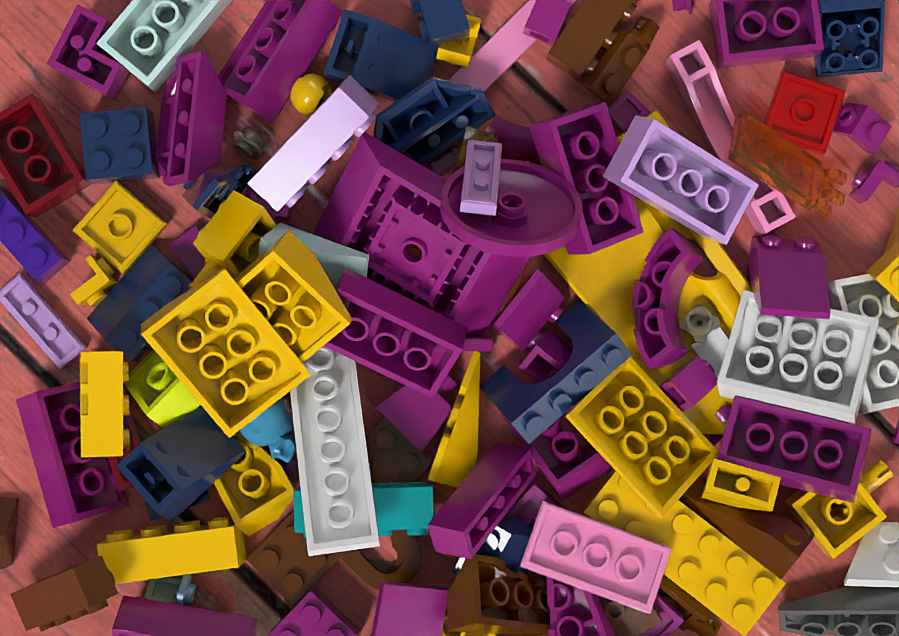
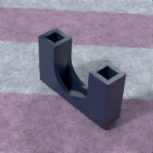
[479,300,632,444]

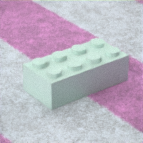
[97,0,232,93]

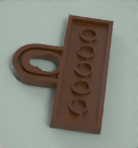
[246,417,433,606]

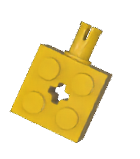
[188,190,277,289]
[783,459,893,559]

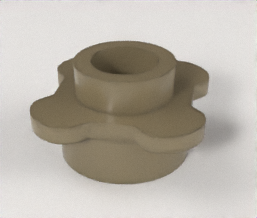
[232,128,265,160]
[679,305,720,343]

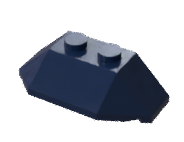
[373,77,496,166]

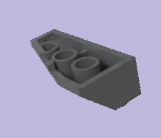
[778,586,899,636]

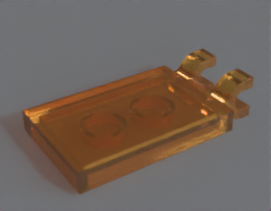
[728,110,847,219]

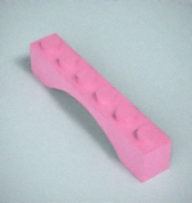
[665,40,795,236]

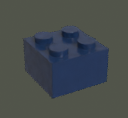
[79,107,160,185]

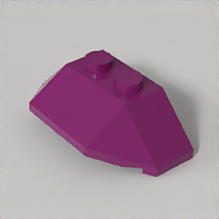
[155,51,227,186]

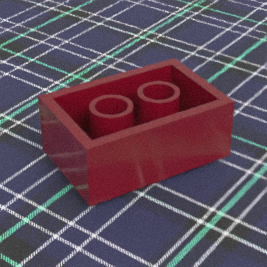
[0,94,92,218]

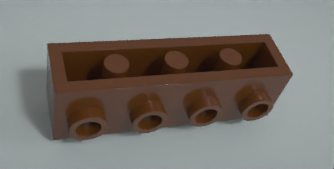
[10,555,118,632]

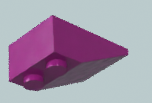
[746,234,831,319]
[491,269,565,351]
[501,405,612,502]

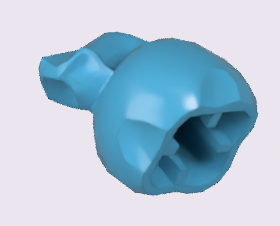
[239,396,296,463]

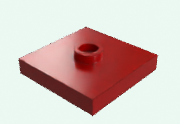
[761,70,846,155]

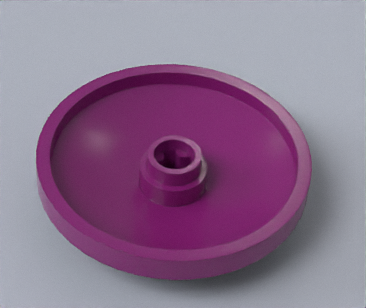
[440,159,582,257]

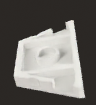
[844,522,899,587]

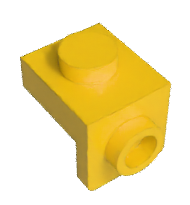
[436,14,481,67]
[70,254,117,307]

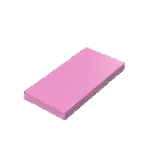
[519,501,672,614]

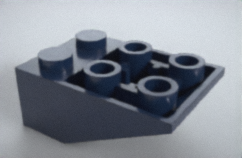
[814,0,885,78]
[324,9,439,102]
[117,406,246,522]

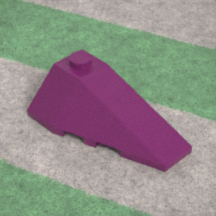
[547,577,616,636]

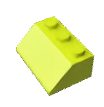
[123,349,201,428]

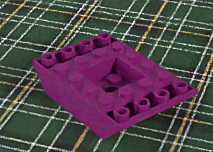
[313,132,530,338]

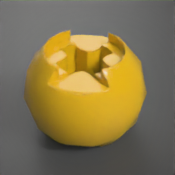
[290,73,332,116]

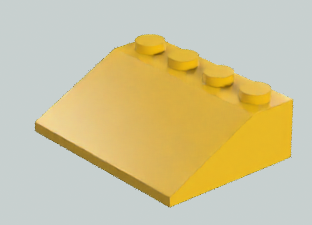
[234,230,352,363]
[141,268,311,438]
[565,357,719,518]

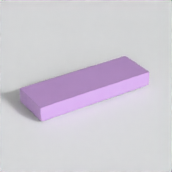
[460,140,502,216]
[0,273,87,369]

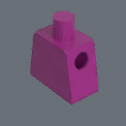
[376,375,457,452]

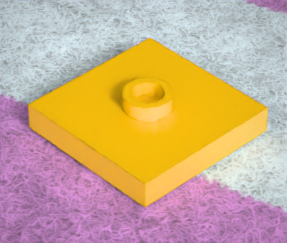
[73,180,168,274]

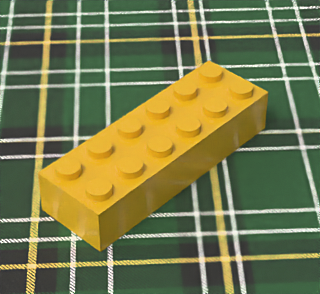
[581,467,786,636]

